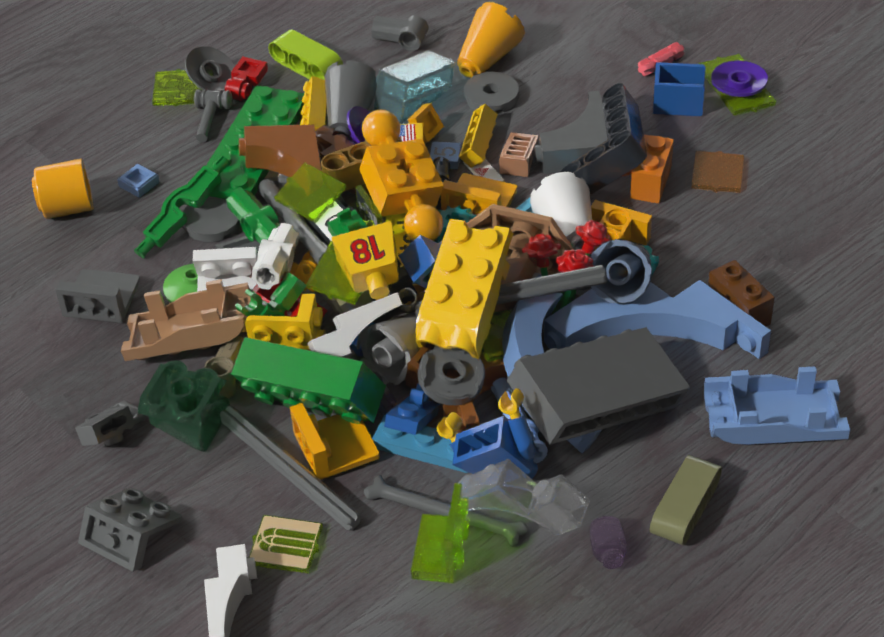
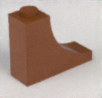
[239,124,323,198]

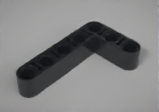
[560,83,647,195]

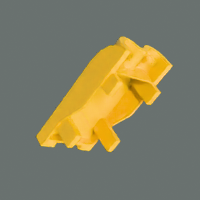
[415,219,513,359]

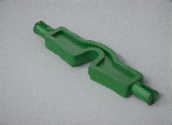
[134,155,230,258]

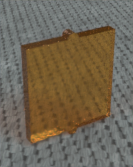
[691,151,744,193]

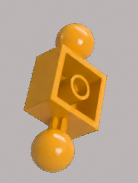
[359,109,444,241]

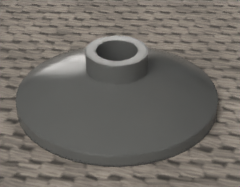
[185,46,235,91]

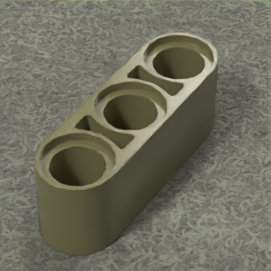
[649,454,722,546]

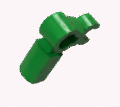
[235,272,307,316]

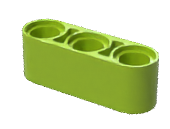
[268,29,343,80]

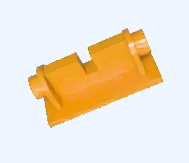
[290,251,319,292]

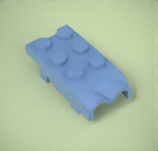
[704,366,850,445]

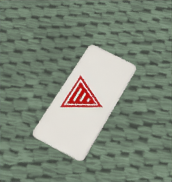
[463,159,504,181]

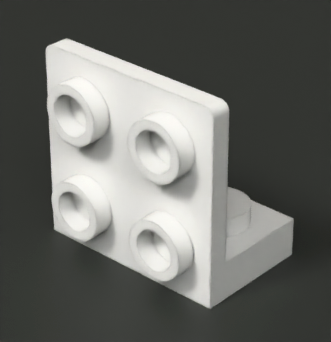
[193,247,258,292]

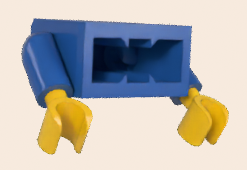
[437,388,538,484]

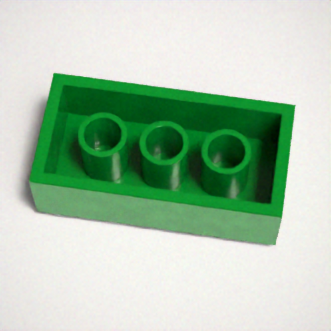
[231,337,386,424]

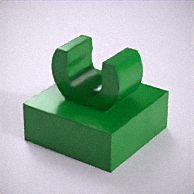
[327,208,368,236]

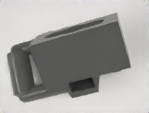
[75,400,146,446]

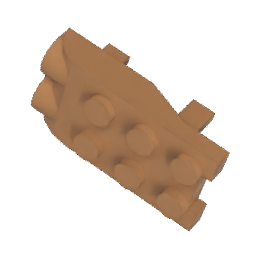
[121,279,251,361]

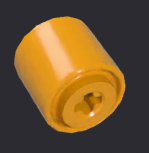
[32,158,94,219]

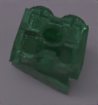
[138,361,230,452]

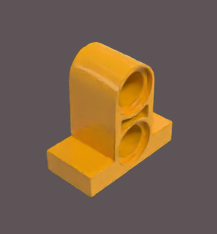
[591,200,652,251]

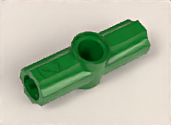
[226,187,280,244]

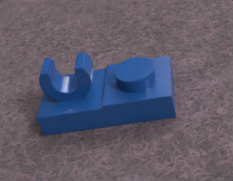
[384,383,440,435]

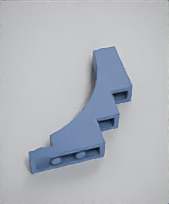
[544,280,771,359]

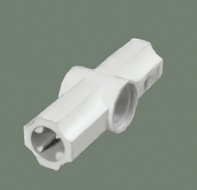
[252,223,299,290]

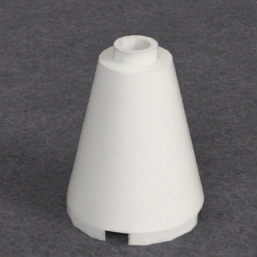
[530,172,592,250]

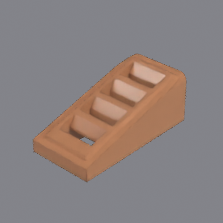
[499,132,539,177]

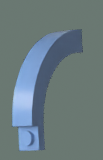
[502,274,602,454]

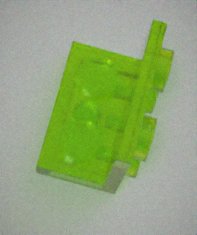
[411,483,470,583]

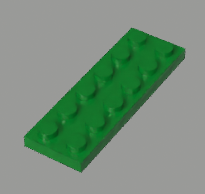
[206,86,304,199]

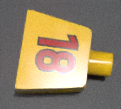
[331,221,399,300]

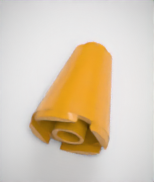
[457,2,525,78]

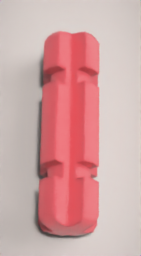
[637,42,684,76]

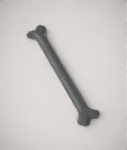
[364,475,528,547]

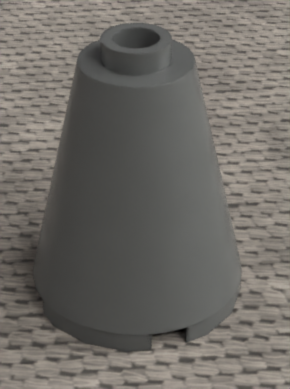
[324,60,381,140]

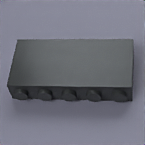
[507,327,690,445]

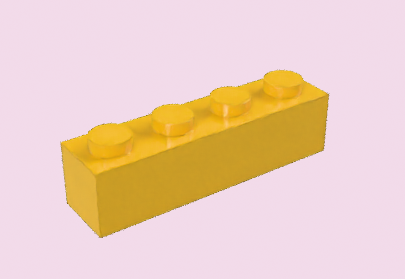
[300,76,327,131]
[459,104,498,168]

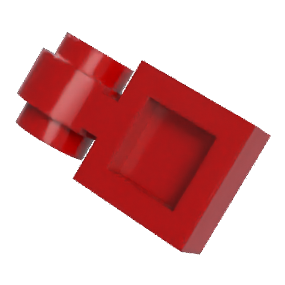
[225,56,268,101]

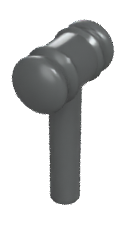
[194,89,233,142]

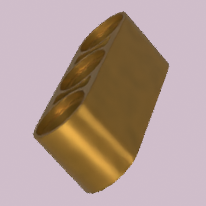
[321,137,402,193]

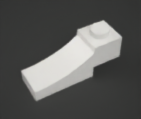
[307,292,402,358]
[204,544,257,637]

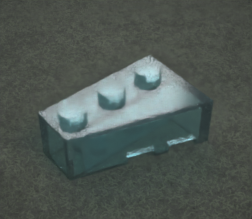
[373,50,455,124]

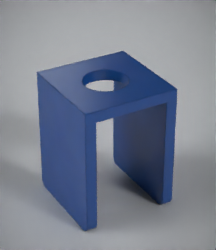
[653,62,706,116]

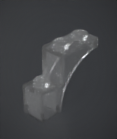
[452,459,590,536]

